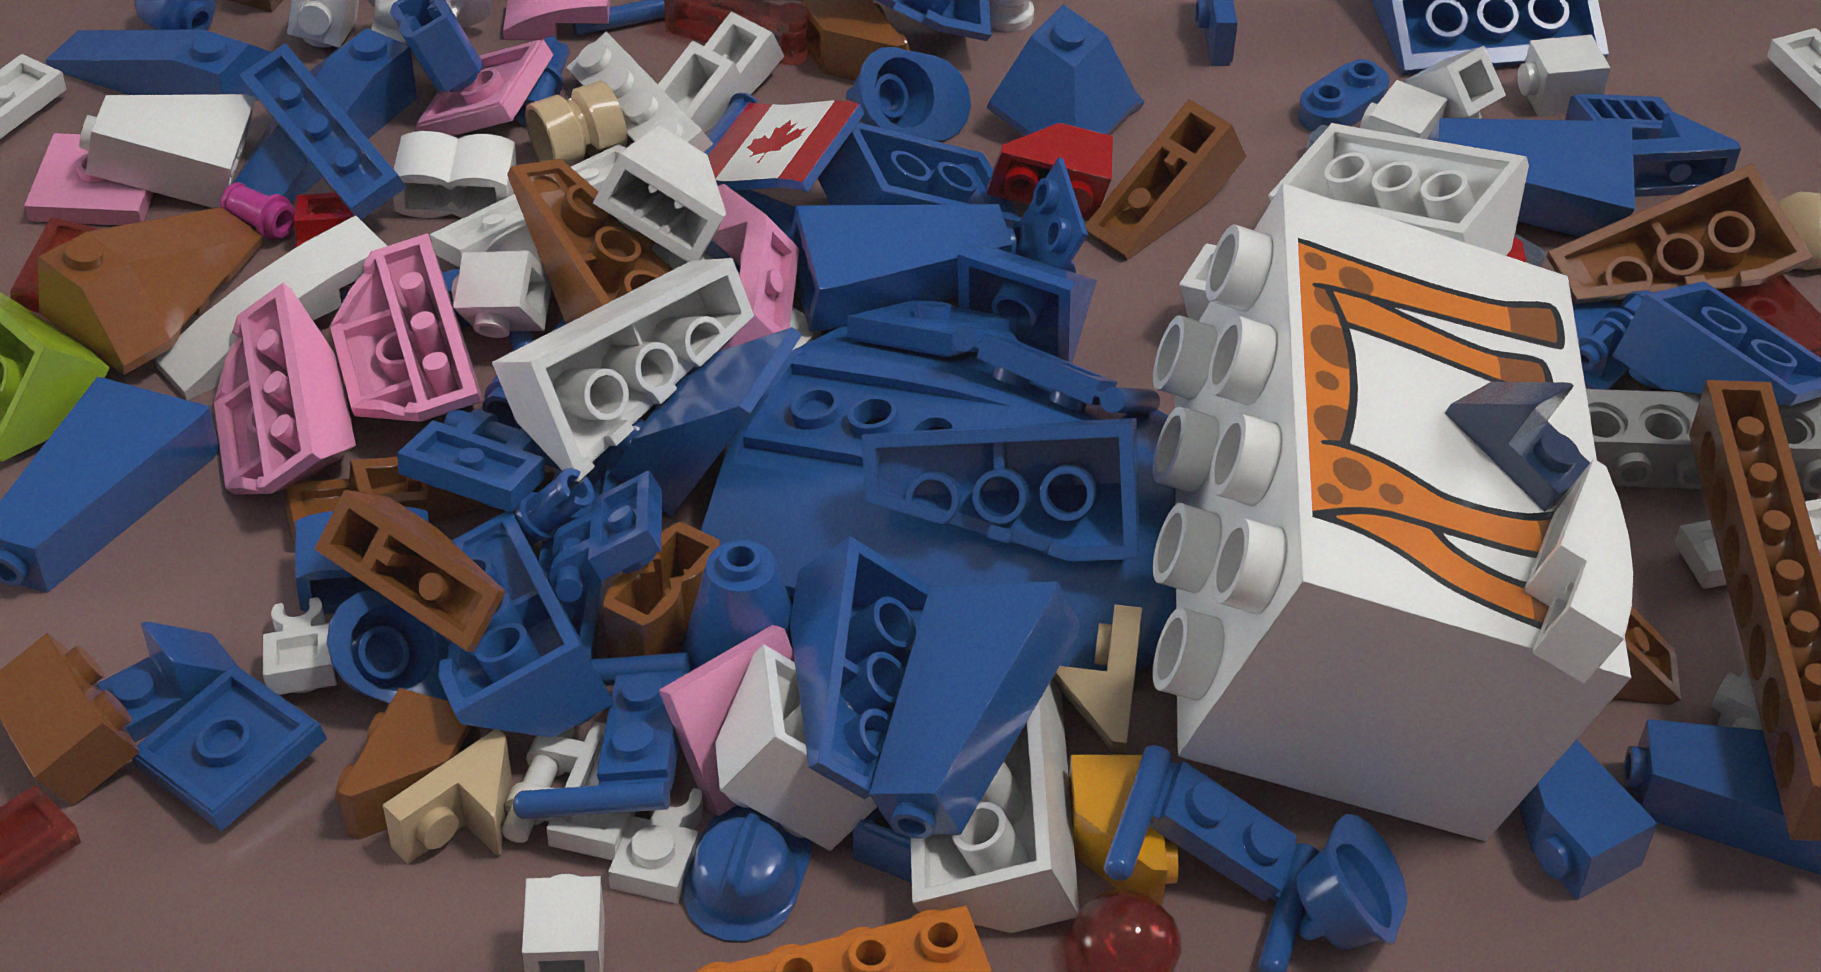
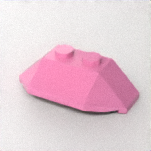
[330,233,484,422]
[214,283,356,495]

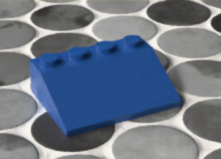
[1371,0,1609,74]

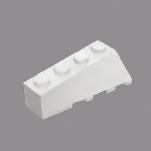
[492,258,754,482]

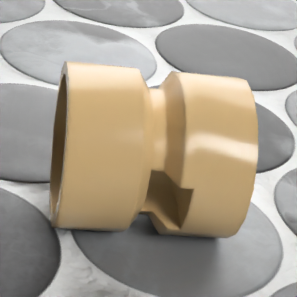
[525,80,628,167]

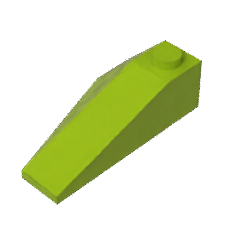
[0,292,110,462]

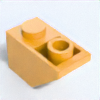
[1069,755,1178,912]

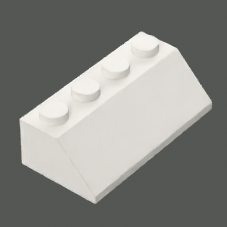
[1268,123,1529,256]
[911,677,1080,933]

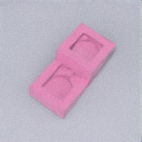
[503,0,611,40]

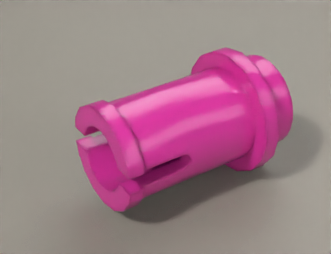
[220,182,295,240]

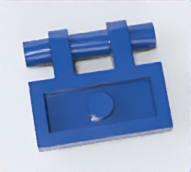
[397,409,559,512]
[550,470,662,602]

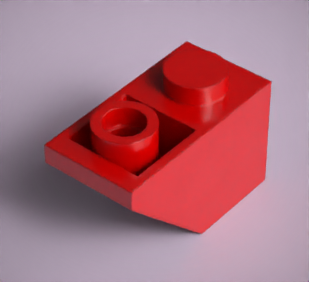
[986,123,1113,219]

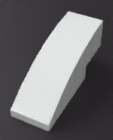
[658,11,784,133]
[1524,459,1633,684]

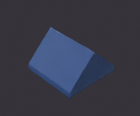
[957,245,1097,363]

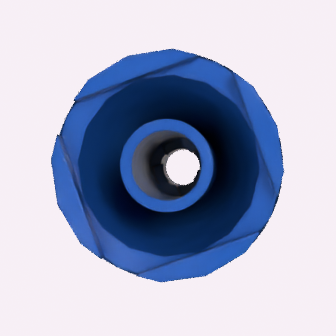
[680,540,793,671]

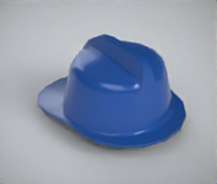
[846,47,971,141]
[327,590,449,704]
[683,805,812,942]
[1296,814,1407,951]

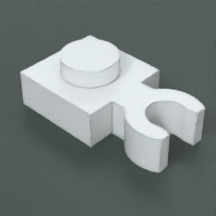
[263,597,337,695]
[608,788,703,904]

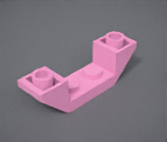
[712,184,800,352]

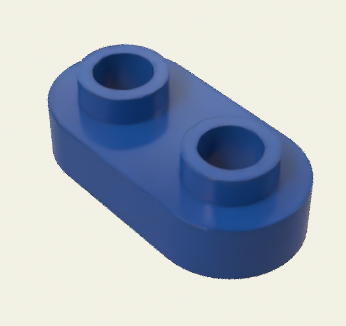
[1298,59,1390,131]

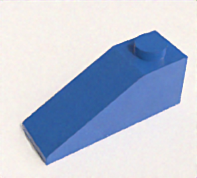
[1519,739,1658,900]

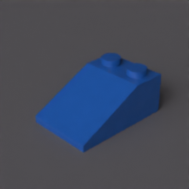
[818,122,1021,228]
[1613,281,1821,406]
[609,327,802,517]

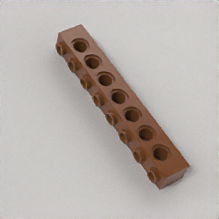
[1689,380,1821,841]

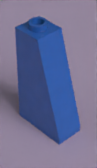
[1422,118,1635,237]
[789,204,1016,332]
[0,377,220,593]
[869,581,1080,839]
[1624,719,1821,875]

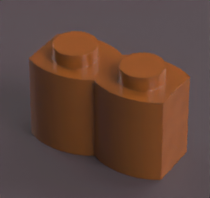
[603,522,720,658]

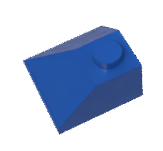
[987,4,1139,136]

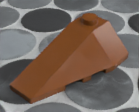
[507,158,682,324]

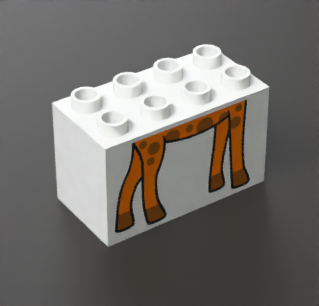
[1153,183,1631,842]

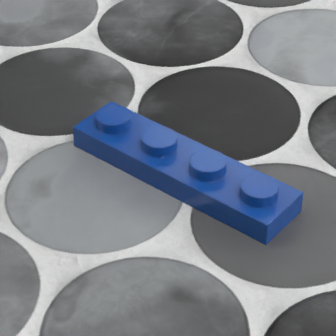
[239,43,406,220]

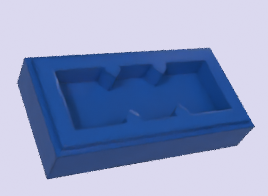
[1195,0,1238,66]

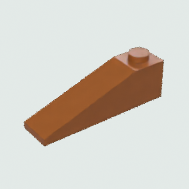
[1546,163,1813,304]
[38,207,263,375]

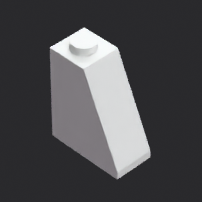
[79,94,255,208]
[593,125,726,262]

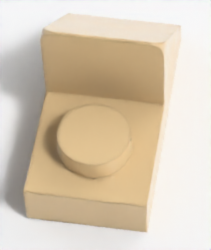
[1053,604,1142,755]
[383,729,512,864]

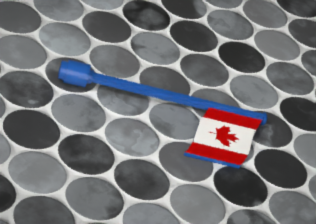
[482,92,865,429]

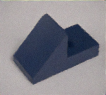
[1445,382,1590,512]

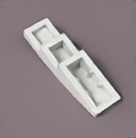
[155,215,387,400]

